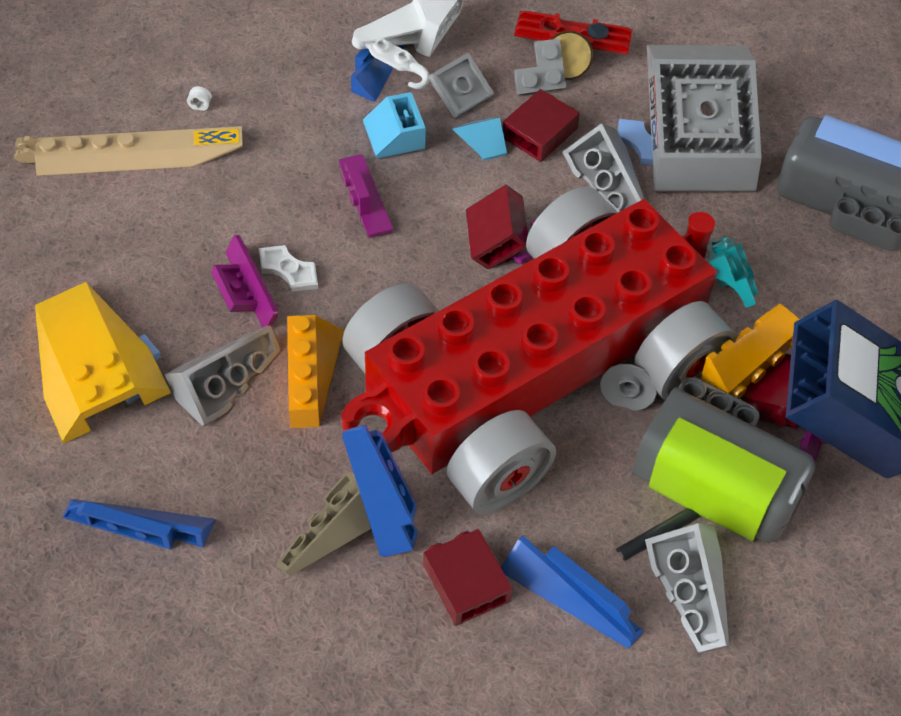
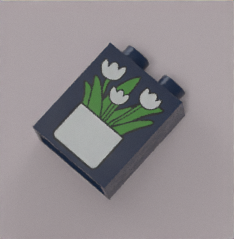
[786,299,901,479]

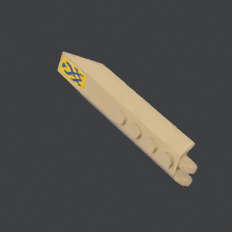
[14,126,243,176]

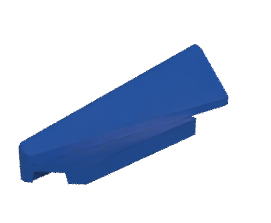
[351,44,406,102]
[342,425,418,557]
[62,499,215,550]
[501,535,644,648]

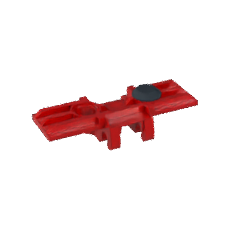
[514,10,633,55]

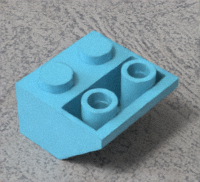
[363,92,426,159]

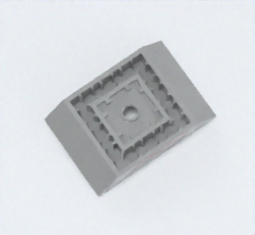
[647,45,762,192]

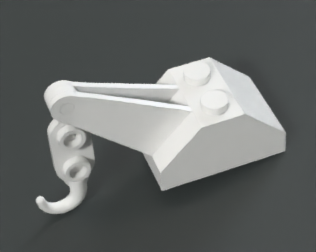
[352,0,464,89]

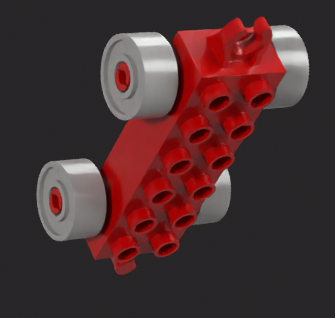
[341,186,738,515]

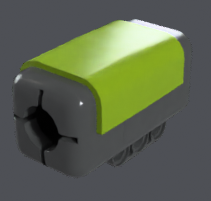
[632,378,815,543]

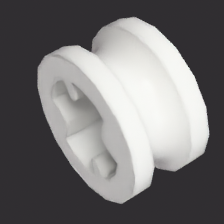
[187,86,212,111]

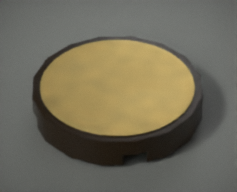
[551,31,593,80]

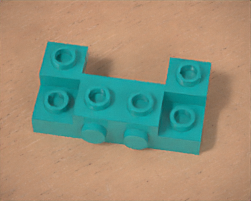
[708,236,759,308]

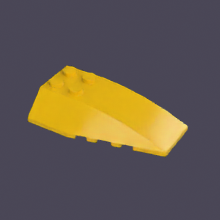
[35,282,171,444]

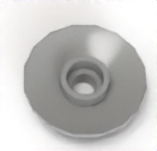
[600,364,657,411]

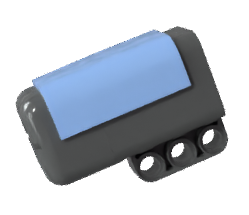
[777,115,901,251]

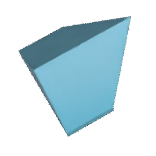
[452,118,507,161]

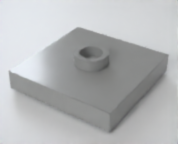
[428,52,495,118]

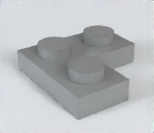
[514,39,566,95]

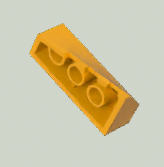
[700,303,800,399]
[287,315,344,428]

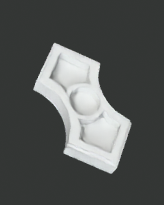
[259,245,318,292]

